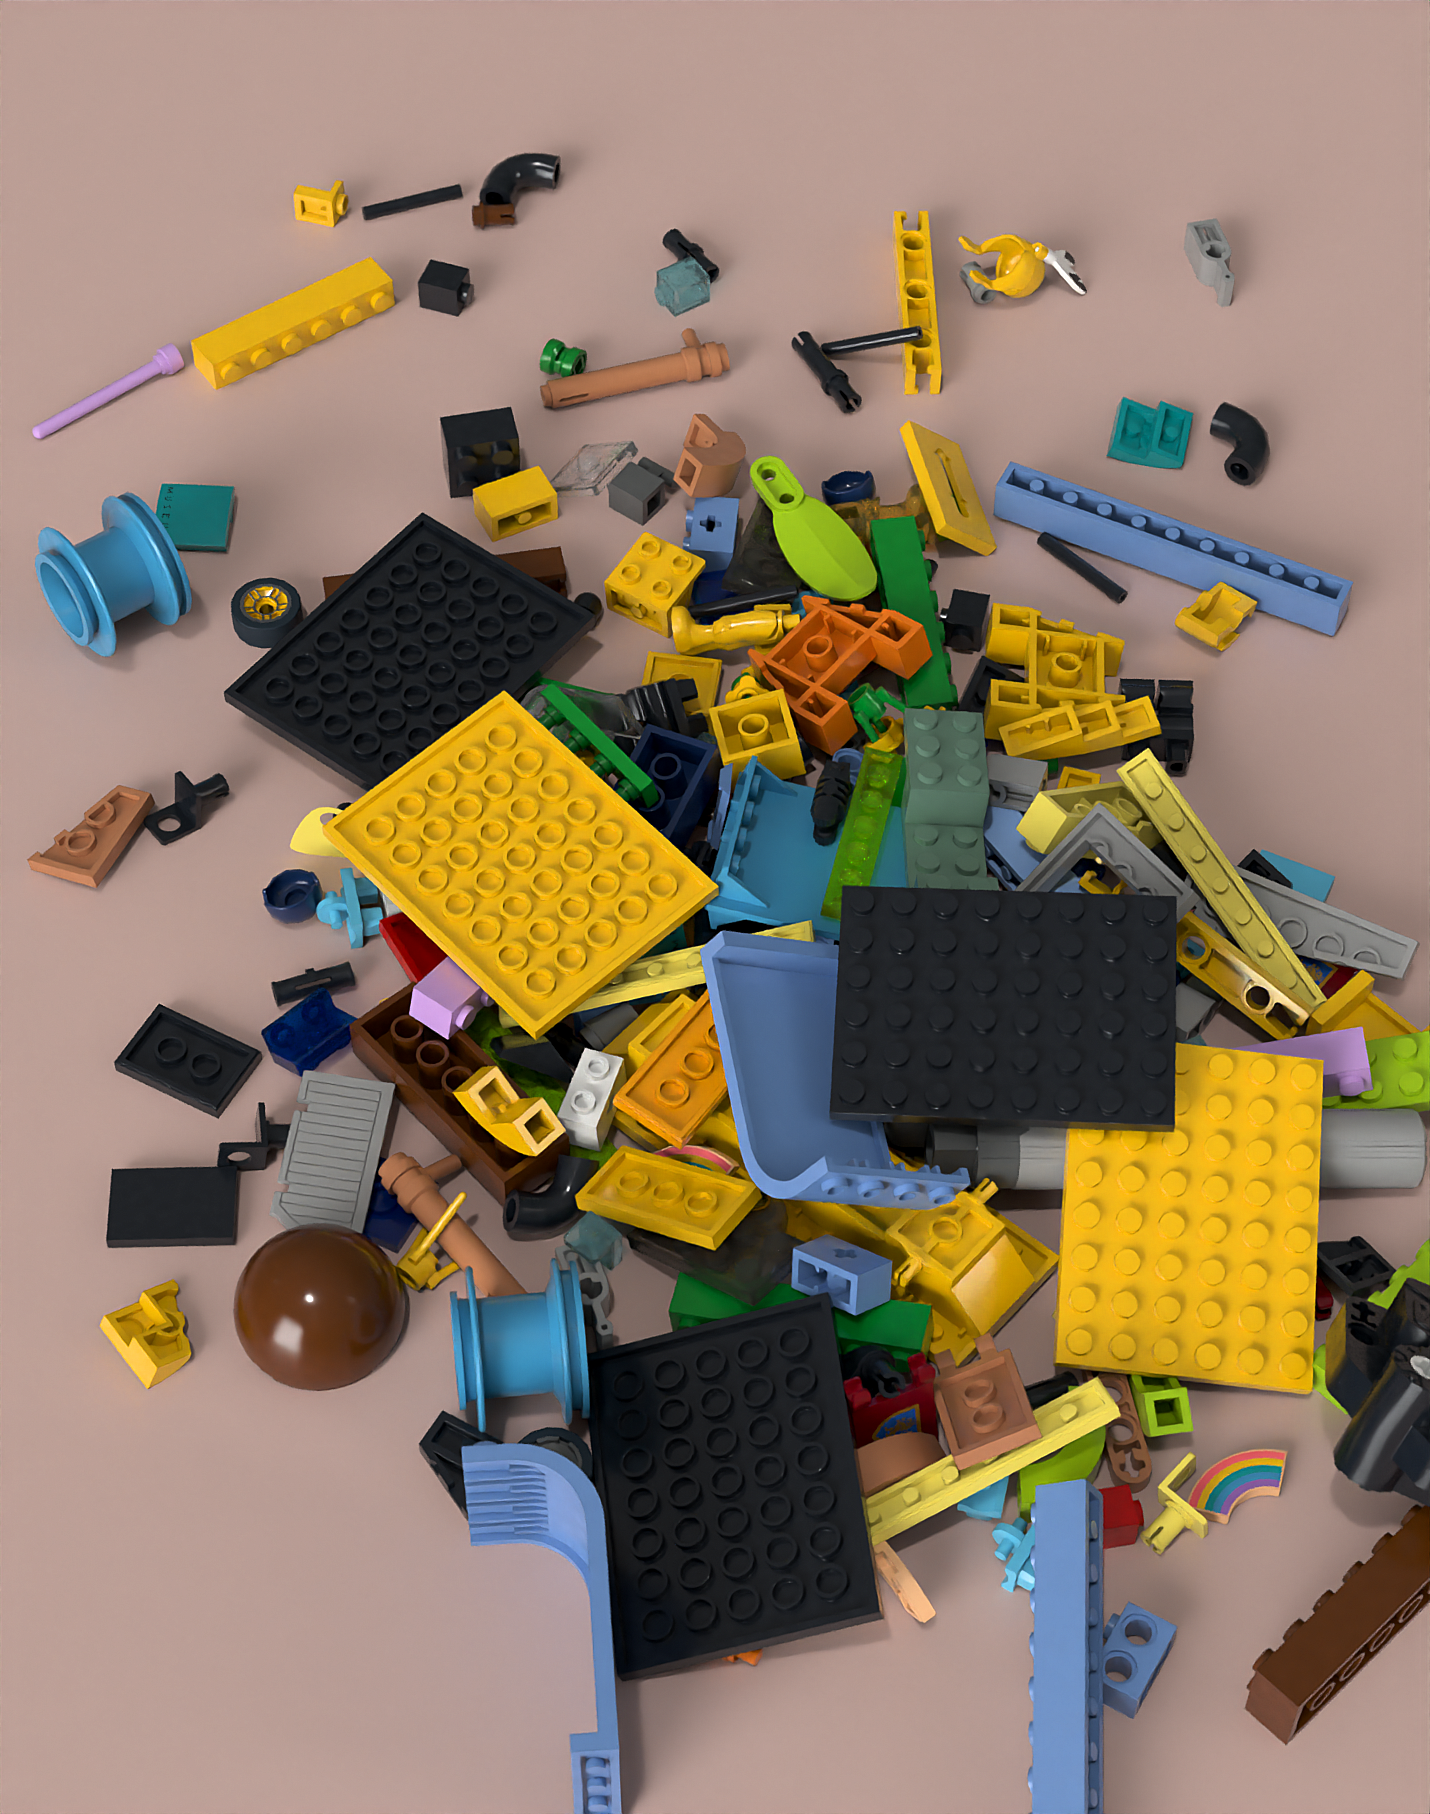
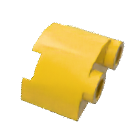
[1175,581,1257,651]

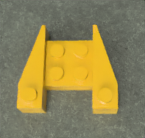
[984,603,1126,741]

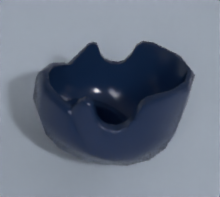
[821,471,876,515]
[262,869,323,924]

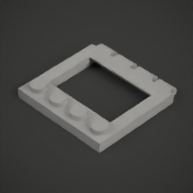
[1014,802,1201,923]

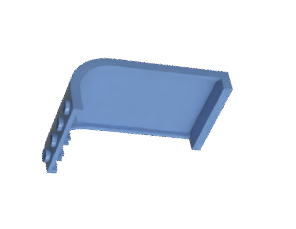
[700,930,971,1210]
[461,1441,622,1814]

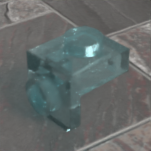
[564,1210,622,1271]

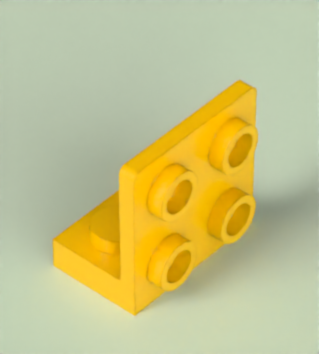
[604,532,706,639]

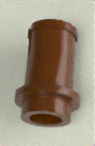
[472,202,514,229]

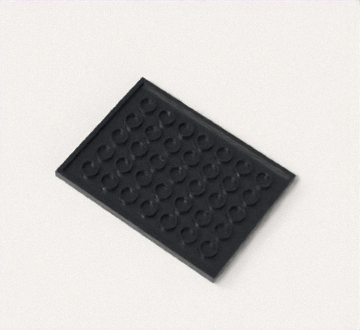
[224,512,595,792]
[830,885,1177,1133]
[587,1292,885,1682]

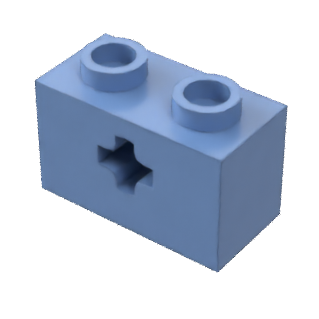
[683,497,739,577]
[791,1234,892,1315]

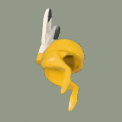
[959,234,1087,298]

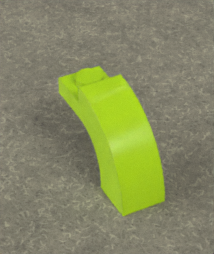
[1126,1374,1194,1437]
[1016,1386,1106,1523]

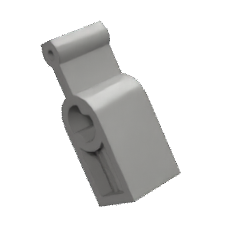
[1184,218,1235,307]
[986,754,1048,812]
[1176,974,1226,1044]
[555,1238,614,1351]

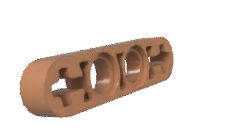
[1080,1369,1152,1493]

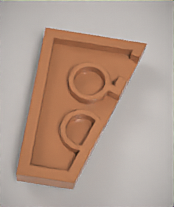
[27,785,155,888]

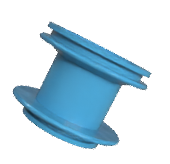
[35,492,192,657]
[450,1258,590,1433]

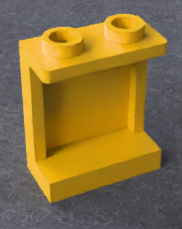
[1305,970,1430,1041]

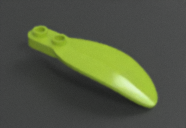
[750,456,878,601]

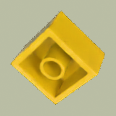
[708,688,806,794]

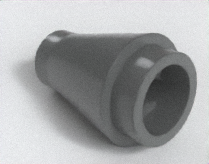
[578,1001,639,1052]

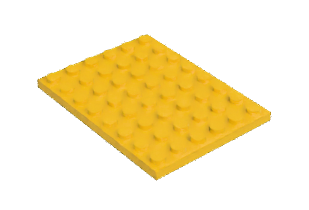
[322,690,719,1040]
[1053,1043,1324,1394]

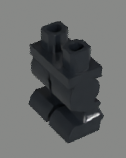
[593,678,709,758]
[1117,678,1194,774]

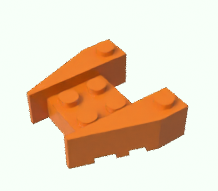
[747,595,933,756]

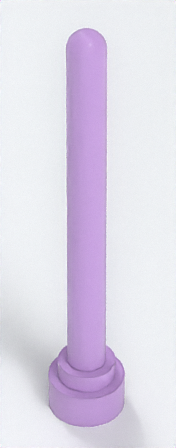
[32,343,184,439]

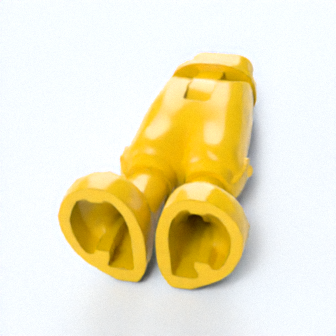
[671,606,803,656]

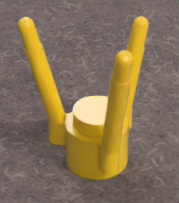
[395,1192,467,1291]

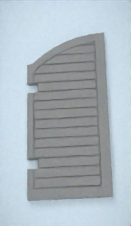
[269,1070,396,1234]

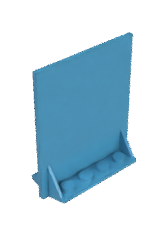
[704,755,906,941]

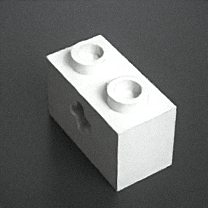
[557,1048,627,1152]

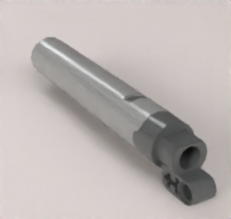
[883,1109,1427,1190]

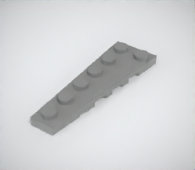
[1184,864,1420,981]

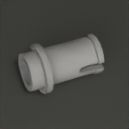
[960,261,997,304]

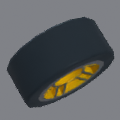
[231,578,303,649]

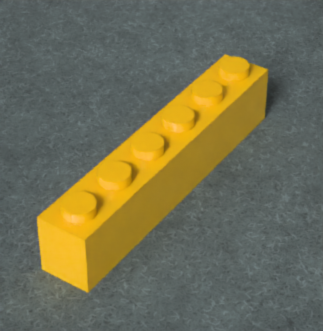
[191,256,395,390]

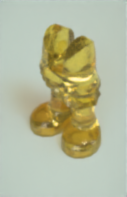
[829,484,937,547]

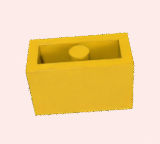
[473,465,558,542]

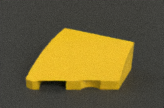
[100,1279,191,1389]

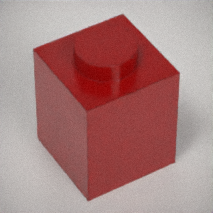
[1097,1484,1144,1549]

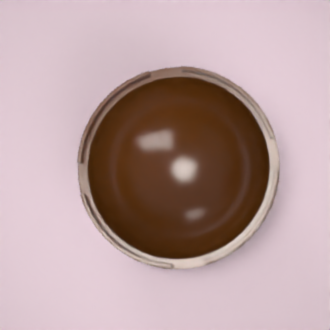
[233,1223,405,1391]

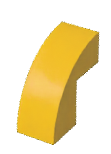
[452,1066,566,1156]

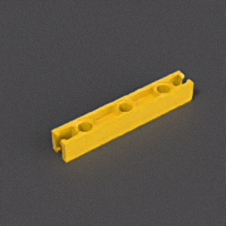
[892,211,941,395]
[1078,857,1315,1040]

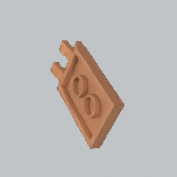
[933,1332,1042,1471]

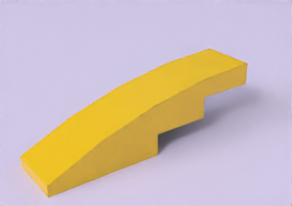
[998,696,1162,760]

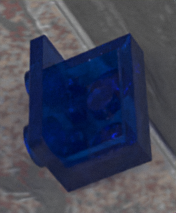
[261,987,358,1077]

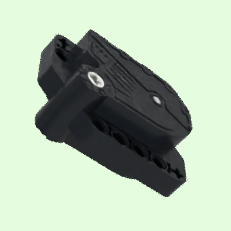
[1325,1278,1430,1507]

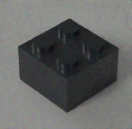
[440,407,521,498]

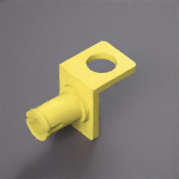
[1140,1452,1208,1555]

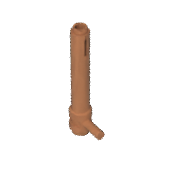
[540,328,730,409]
[378,1152,528,1297]

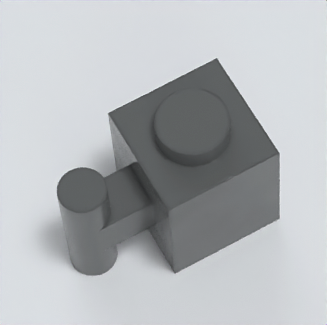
[607,457,678,526]

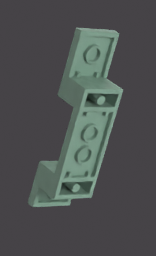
[901,708,999,890]

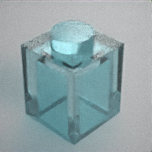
[654,256,710,317]

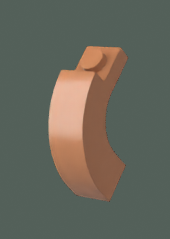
[673,414,746,498]
[857,1432,947,1499]

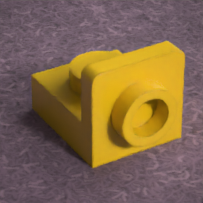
[293,180,349,227]

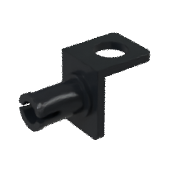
[143,771,230,845]
[217,1102,291,1171]

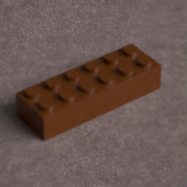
[349,981,570,1207]
[1245,1504,1430,1745]

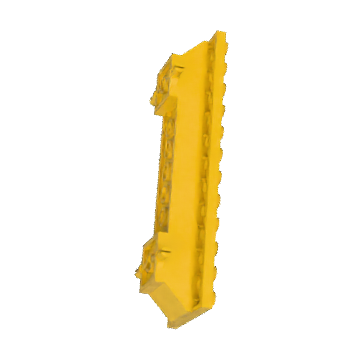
[601,988,1059,1368]

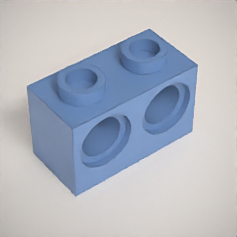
[1103,1602,1177,1719]

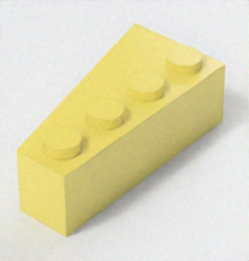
[1016,781,1164,859]

